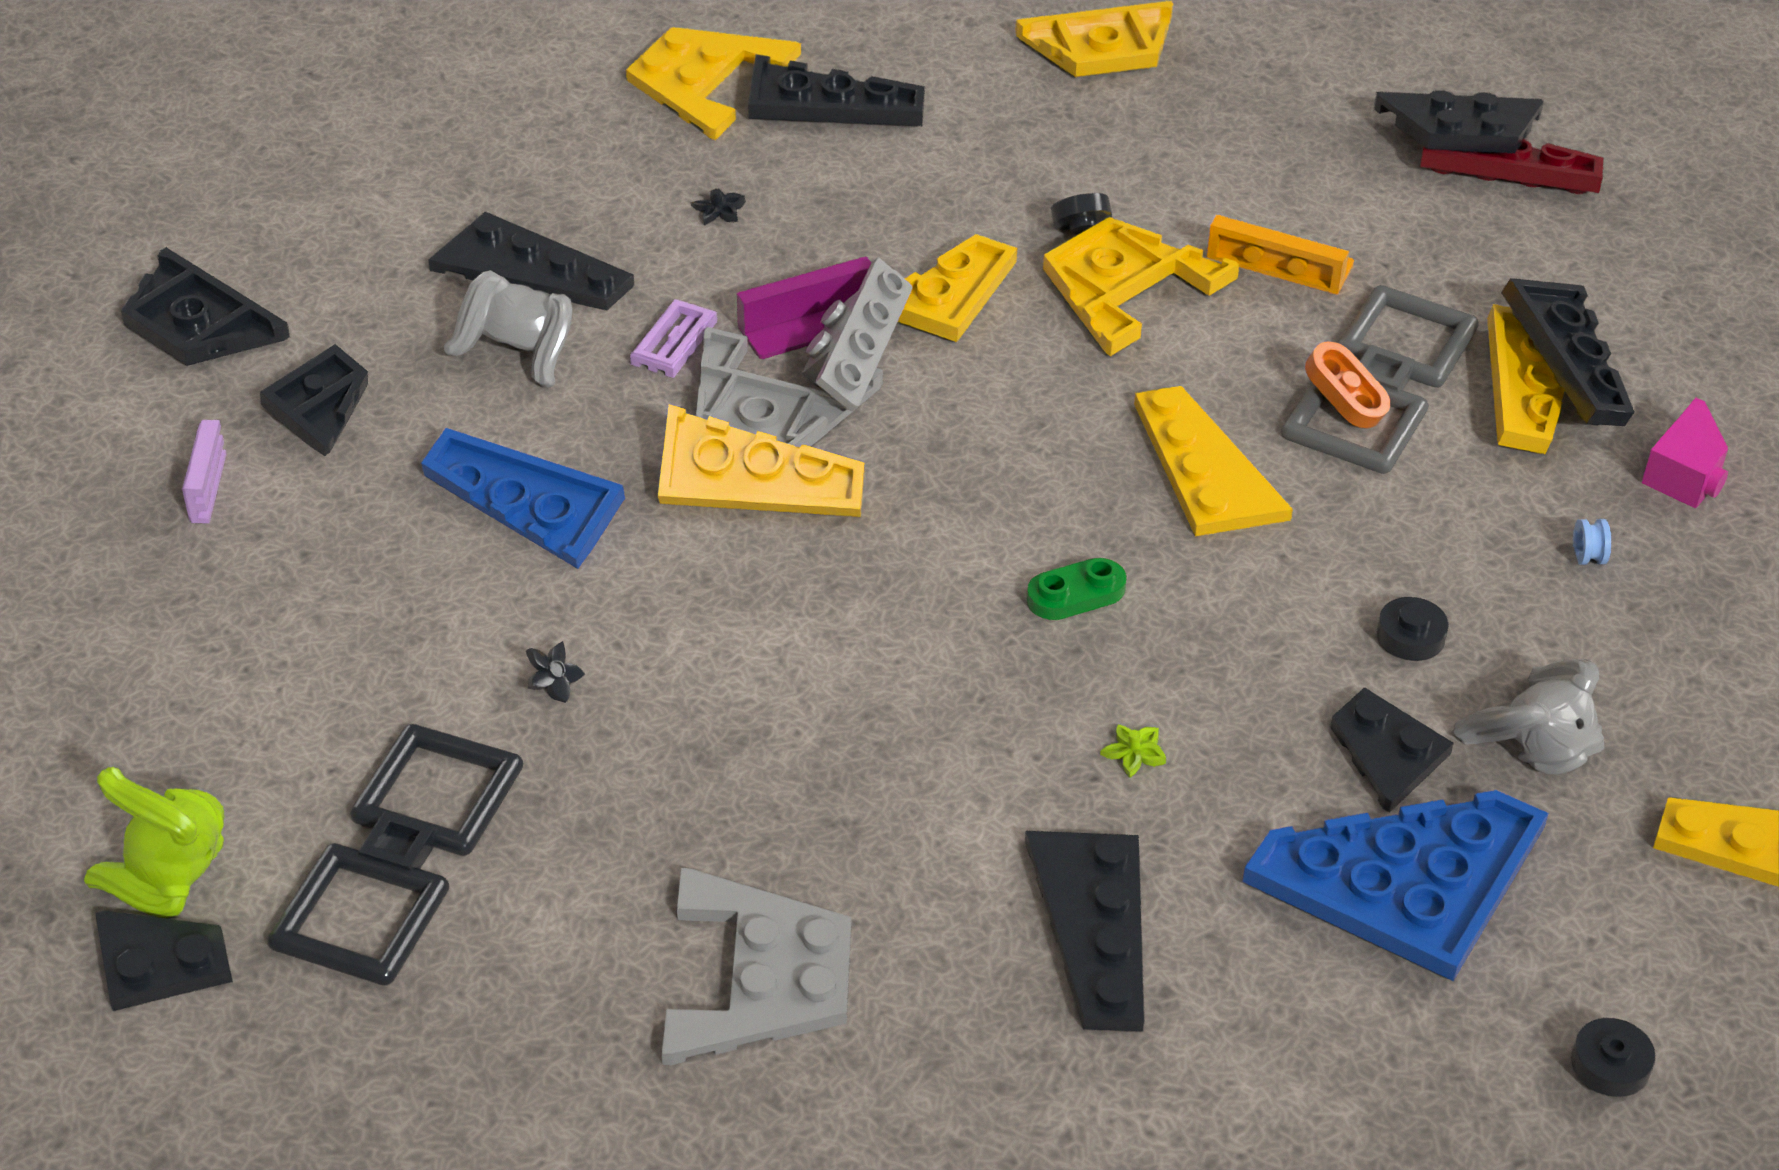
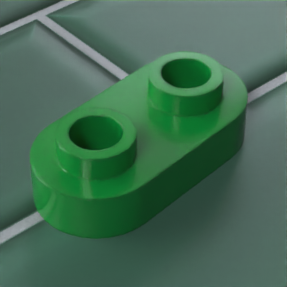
[1027,558,1127,620]

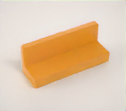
[1206,214,1354,295]

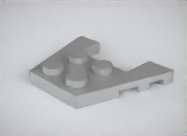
[696,327,883,447]
[662,868,851,1065]

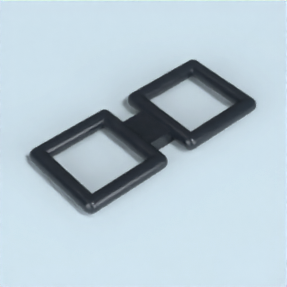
[267,724,523,986]

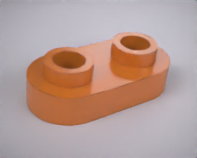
[1305,342,1390,428]

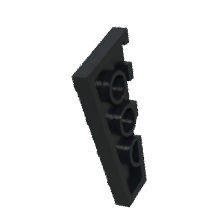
[748,54,925,126]
[428,211,634,311]
[1501,278,1635,427]
[1025,831,1144,1032]

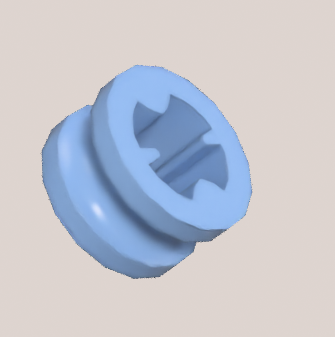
[1573,519,1611,565]

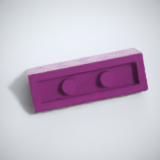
[737,256,871,359]

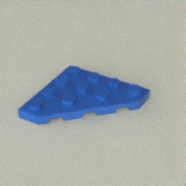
[1242,790,1549,981]

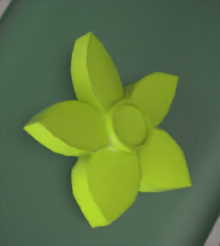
[1100,724,1166,778]

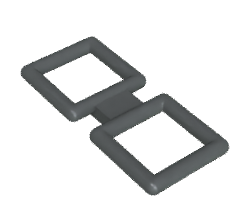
[1282,285,1479,474]

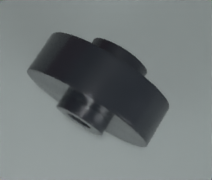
[1051,193,1112,234]
[1377,597,1449,661]
[1571,1018,1656,1097]

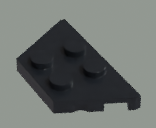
[1374,90,1544,153]
[121,247,290,366]

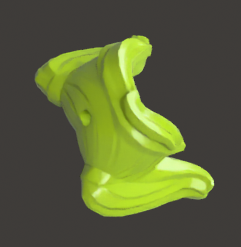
[84,767,225,919]

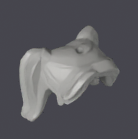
[444,270,573,388]
[1453,659,1605,774]

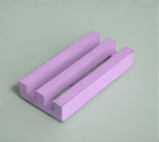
[630,299,717,378]
[182,420,226,523]

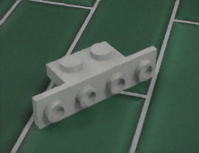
[802,257,912,411]

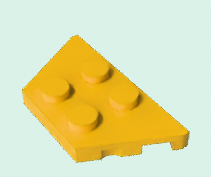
[1015,1,1173,77]

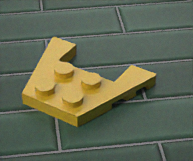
[626,27,801,140]
[1043,217,1240,356]

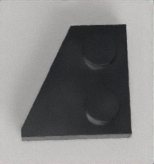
[260,344,368,456]
[1330,687,1454,813]
[95,911,233,1011]

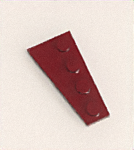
[1420,139,1604,194]

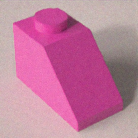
[1642,398,1728,509]

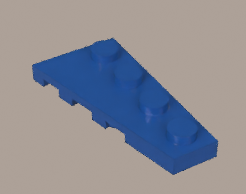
[421,428,625,569]

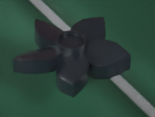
[691,188,746,225]
[526,641,585,703]

